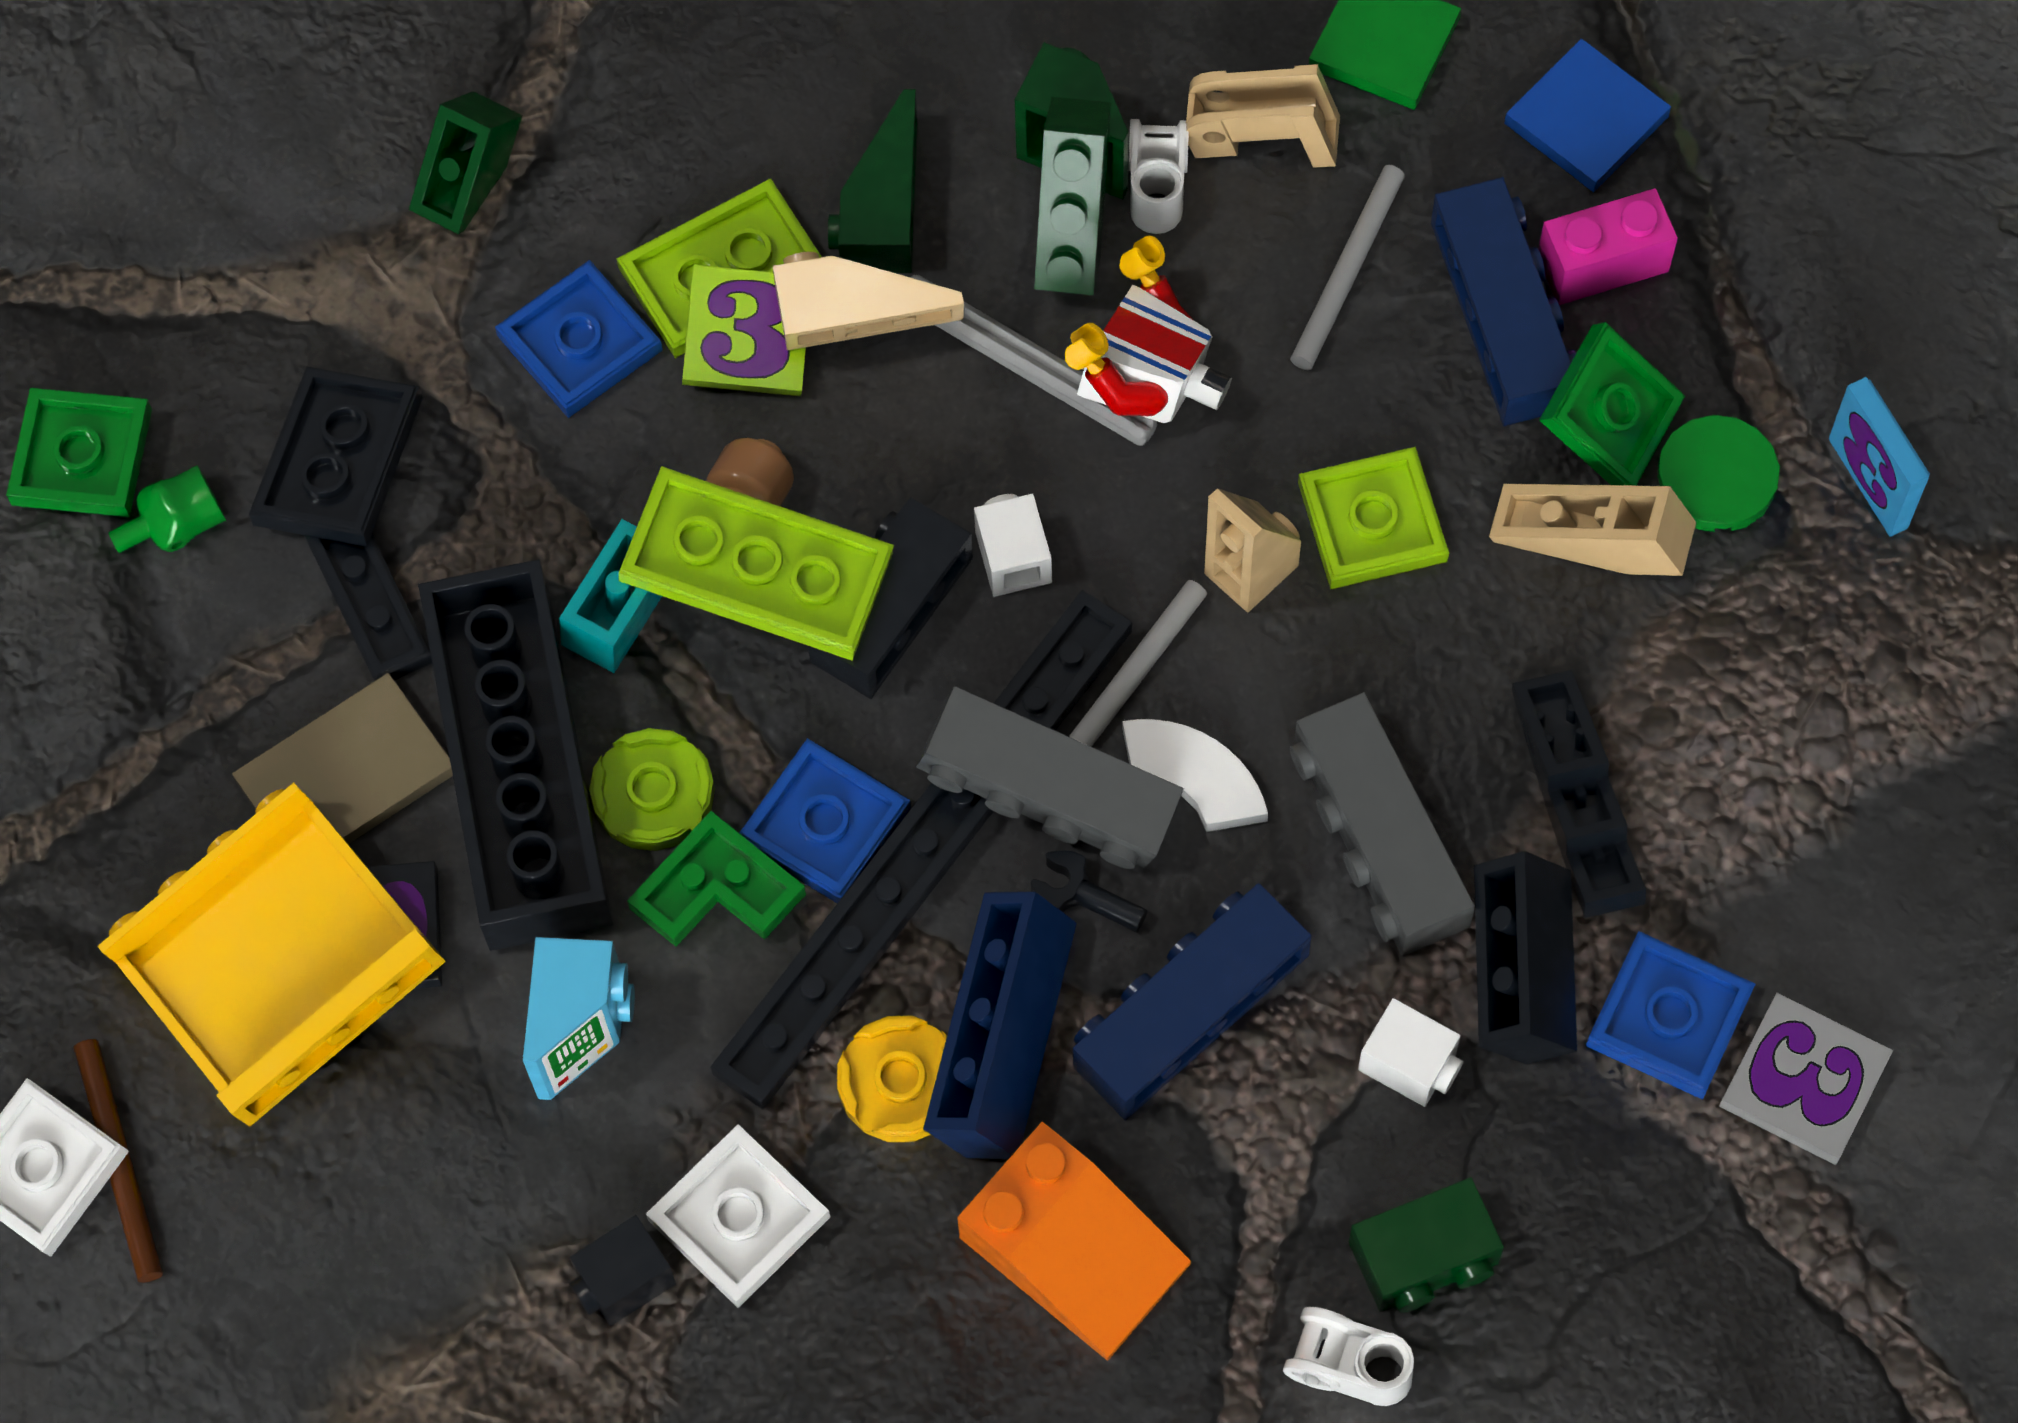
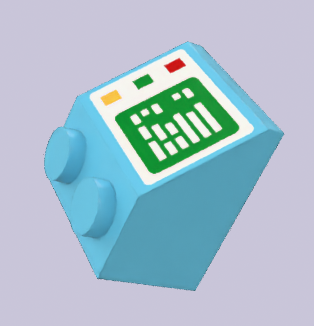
[523,937,635,1100]

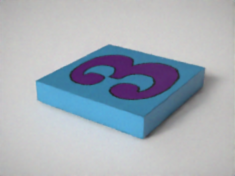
[1829,377,1930,537]

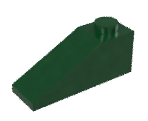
[828,89,918,273]

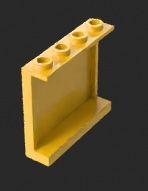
[97,782,446,1127]

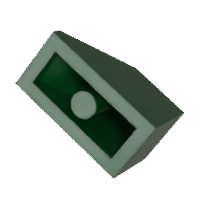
[409,91,523,234]

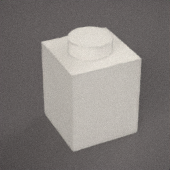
[974,493,1052,597]
[1358,998,1463,1107]

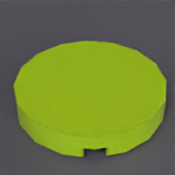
[589,728,715,851]

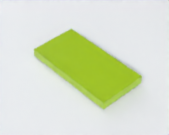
[619,466,894,661]

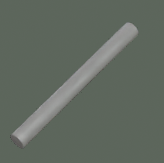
[1290,165,1405,370]
[1069,580,1207,747]

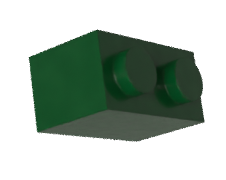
[1348,1177,1504,1313]

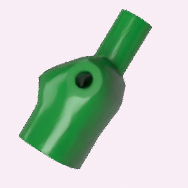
[108,465,226,553]

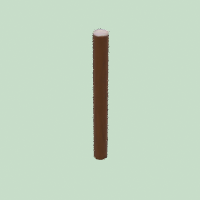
[73,1039,163,1283]

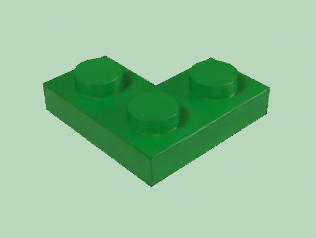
[627,811,806,947]

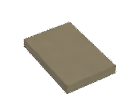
[232,673,453,844]

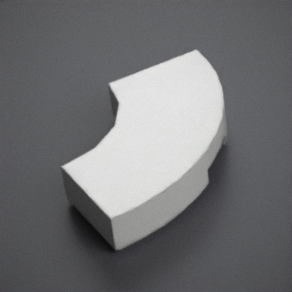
[1122,719,1268,832]

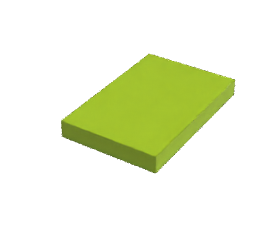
[616,178,821,358]

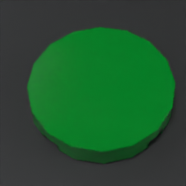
[1657,415,1780,532]

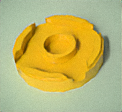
[837,1016,947,1142]

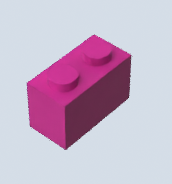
[1538,188,1678,305]

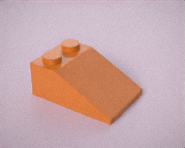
[957,1121,1191,1361]

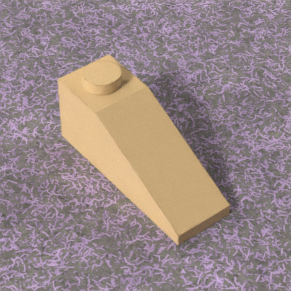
[773,252,964,351]
[1489,484,1696,576]
[1204,488,1301,613]

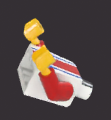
[1065,235,1232,423]

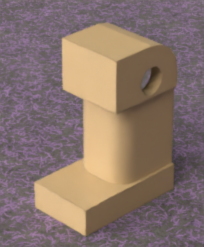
[1186,64,1340,168]

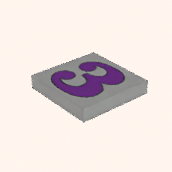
[1719,993,1893,1165]

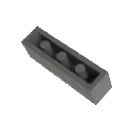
[916,686,1184,869]
[1289,692,1475,957]

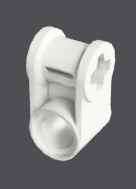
[1129,119,1189,234]
[1283,1307,1414,1406]

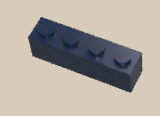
[1431,177,1576,426]
[1073,883,1312,1121]
[923,891,1077,1159]

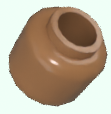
[706,438,794,506]

